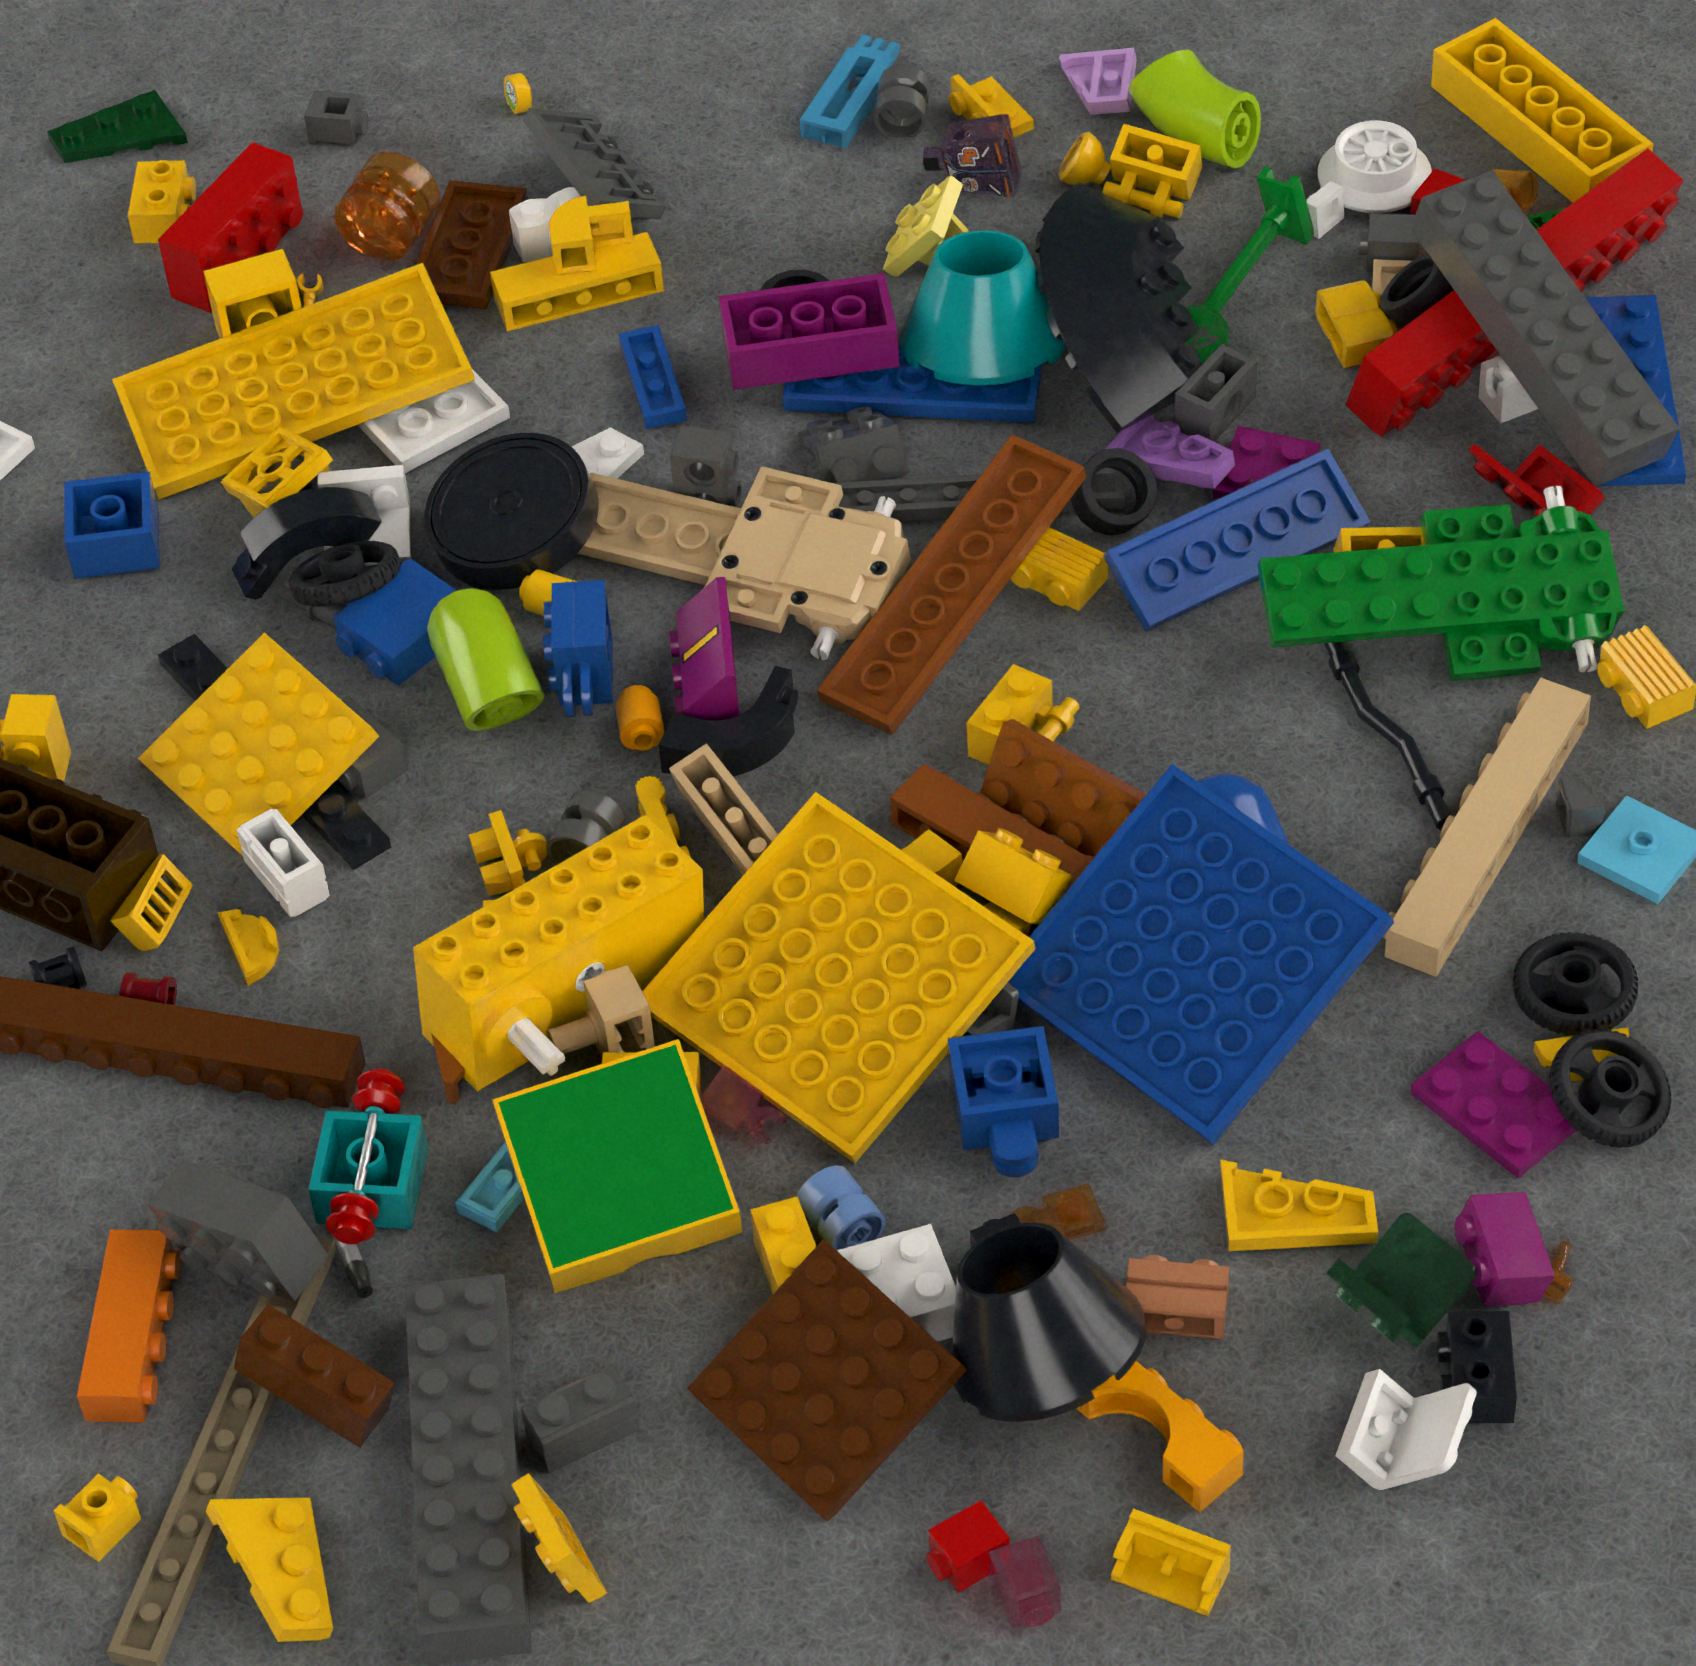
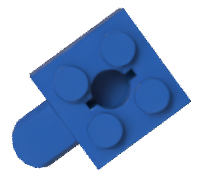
[543,580,613,717]
[948,1026,1059,1177]

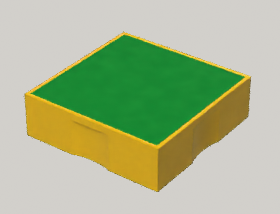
[492,1039,743,1293]

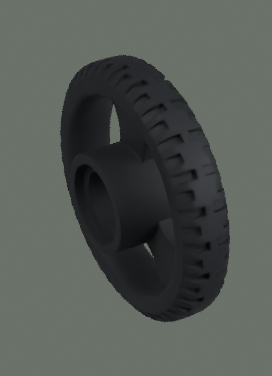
[289,541,401,607]
[1513,932,1638,1036]
[1549,1029,1672,1148]

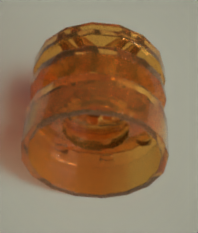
[334,151,440,261]

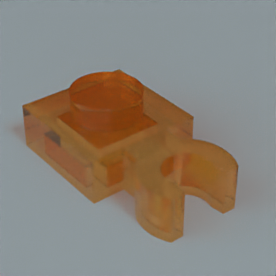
[1012,1183,1105,1240]

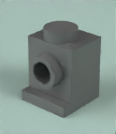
[304,90,368,145]

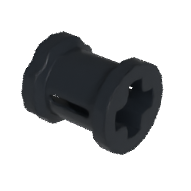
[29,946,87,988]

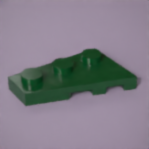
[47,90,188,163]

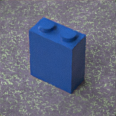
[333,558,457,686]

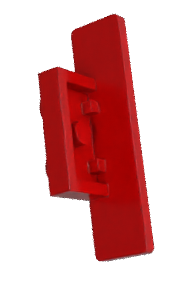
[1468,444,1605,517]

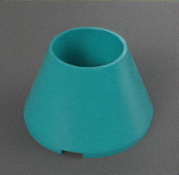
[900,230,1066,385]

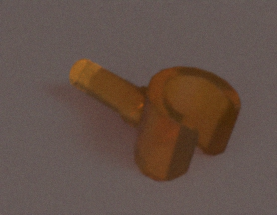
[1544,1241,1575,1304]

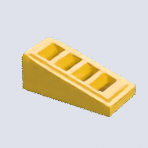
[110,854,193,951]

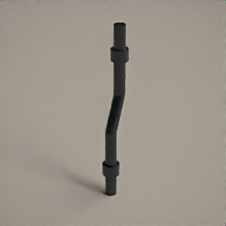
[1324,642,1450,830]

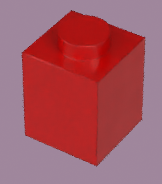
[926,1500,1011,1593]

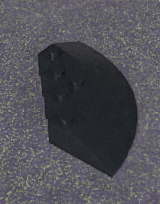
[1035,183,1202,433]

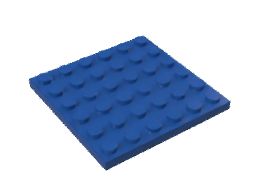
[1008,764,1394,1145]

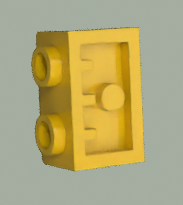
[948,74,1034,143]

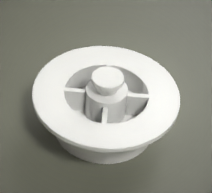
[1318,120,1432,213]

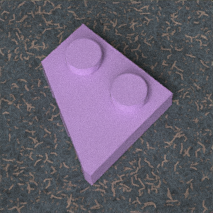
[1059,48,1137,115]

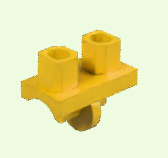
[468,810,548,896]

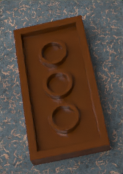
[416,180,528,310]

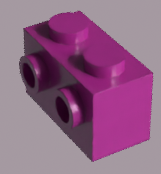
[1454,1192,1555,1307]

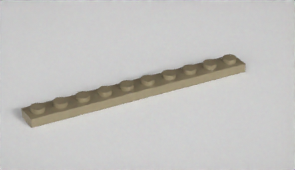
[107,1235,337,1666]

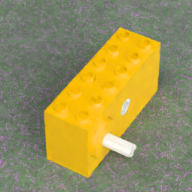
[413,815,704,1092]

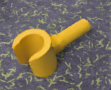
[297,273,324,307]

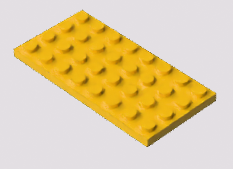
[112,263,475,500]

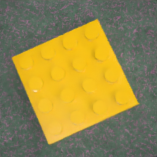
[138,632,379,857]

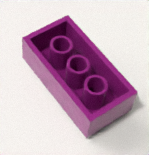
[718,273,899,390]

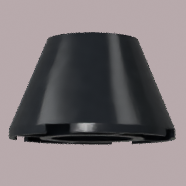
[952,1222,1147,1422]

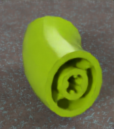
[1128,49,1261,169]
[427,588,545,731]

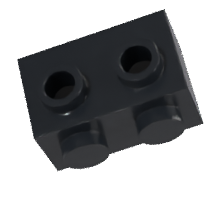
[1437,1311,1517,1423]

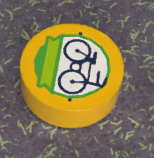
[504,73,532,114]

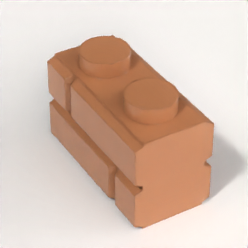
[1126,1255,1230,1339]

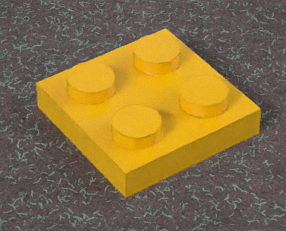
[511,1473,607,1603]

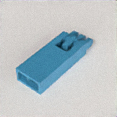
[800,34,900,149]

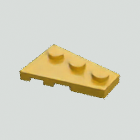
[1220,1159,1378,1251]
[206,1497,333,1642]

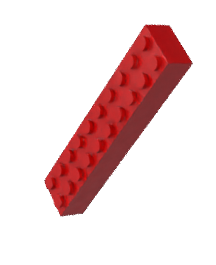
[1345,148,1684,437]

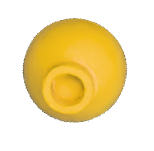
[1058,131,1111,185]

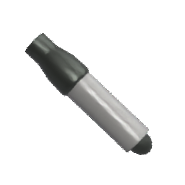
[332,1235,373,1298]

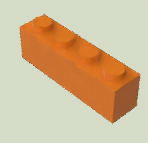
[77,1229,182,1423]

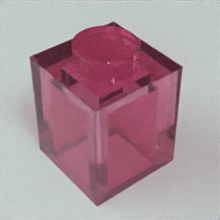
[989,1536,1061,1628]

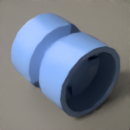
[797,1165,886,1250]

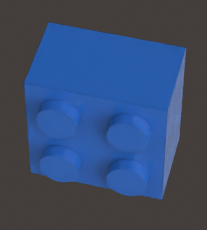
[64,471,160,579]

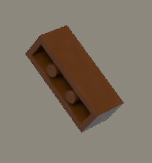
[234,1304,395,1448]

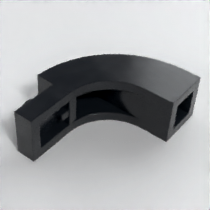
[232,487,382,600]
[658,666,798,777]

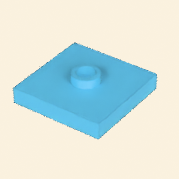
[1577,795,1696,904]

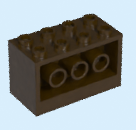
[0,759,164,952]

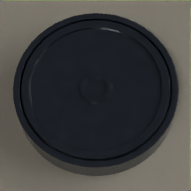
[424,433,599,590]

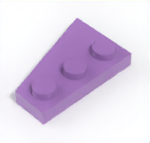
[1105,414,1235,489]

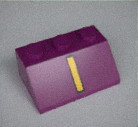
[669,577,740,721]

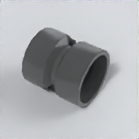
[874,64,930,138]
[546,790,625,865]

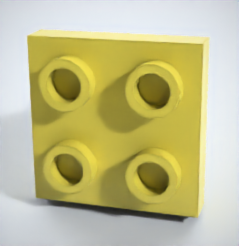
[883,175,969,277]

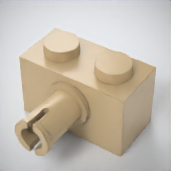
[547,965,655,1056]

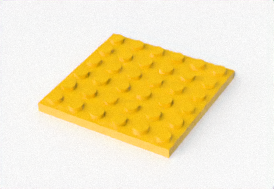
[642,792,1036,1164]

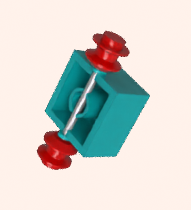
[308,1068,429,1244]

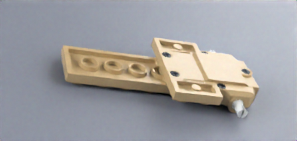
[577,466,911,660]

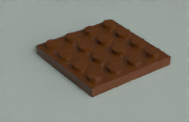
[687,1239,967,1522]

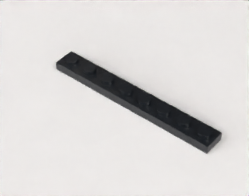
[158,634,391,870]

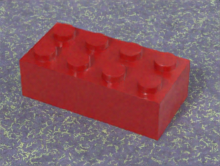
[158,142,303,313]

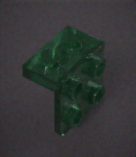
[1326,1213,1477,1349]

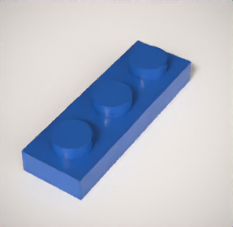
[618,325,687,429]

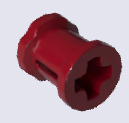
[119,972,177,1005]

